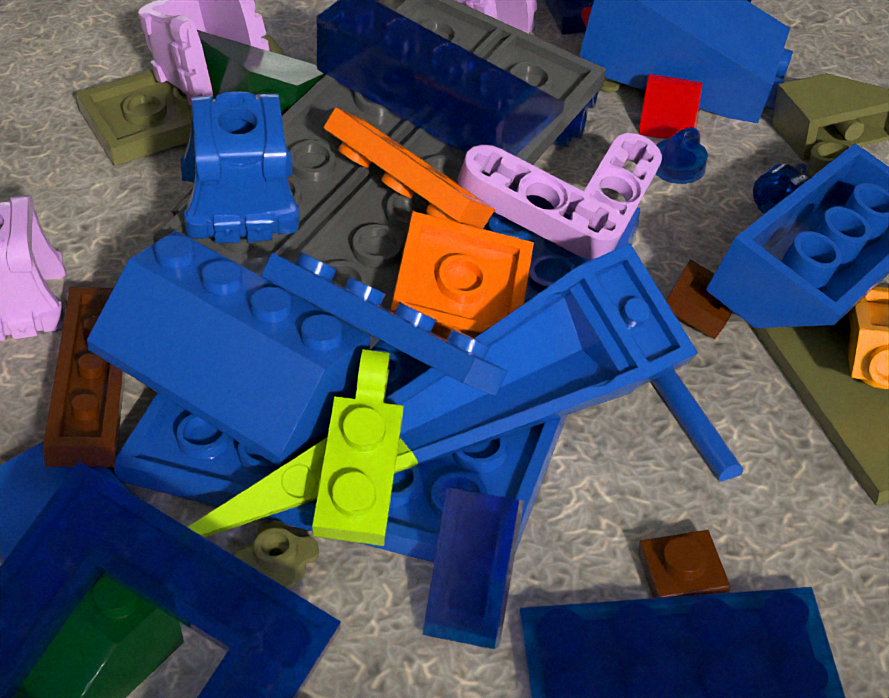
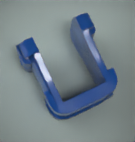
[180,92,299,243]

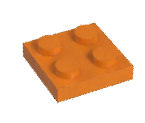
[390,211,534,339]

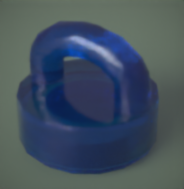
[655,127,708,184]
[752,163,810,214]

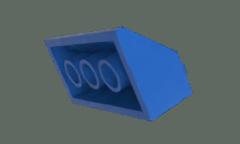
[706,143,889,328]
[87,230,370,467]

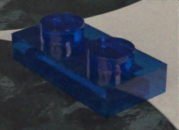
[422,487,524,649]

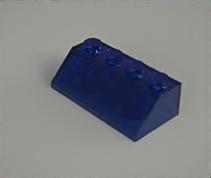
[316,0,565,156]

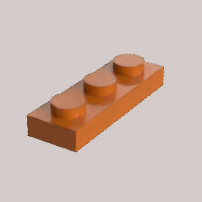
[323,107,495,229]

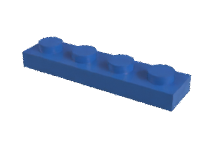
[261,252,508,396]

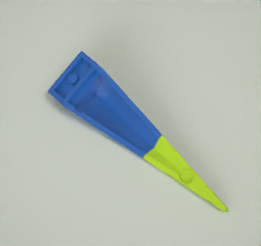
[179,243,698,543]

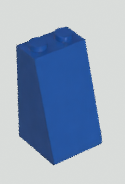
[579,0,793,123]

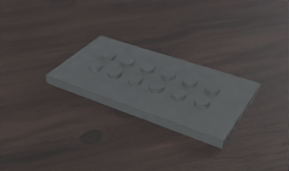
[153,0,606,350]

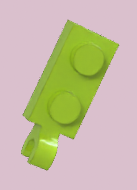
[312,349,404,546]

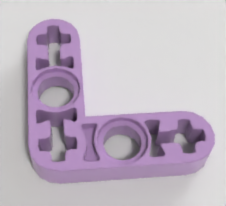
[457,133,662,260]

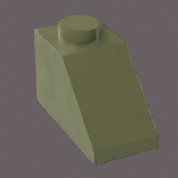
[771,73,889,161]

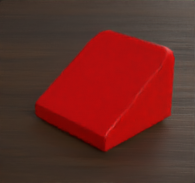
[639,74,703,143]

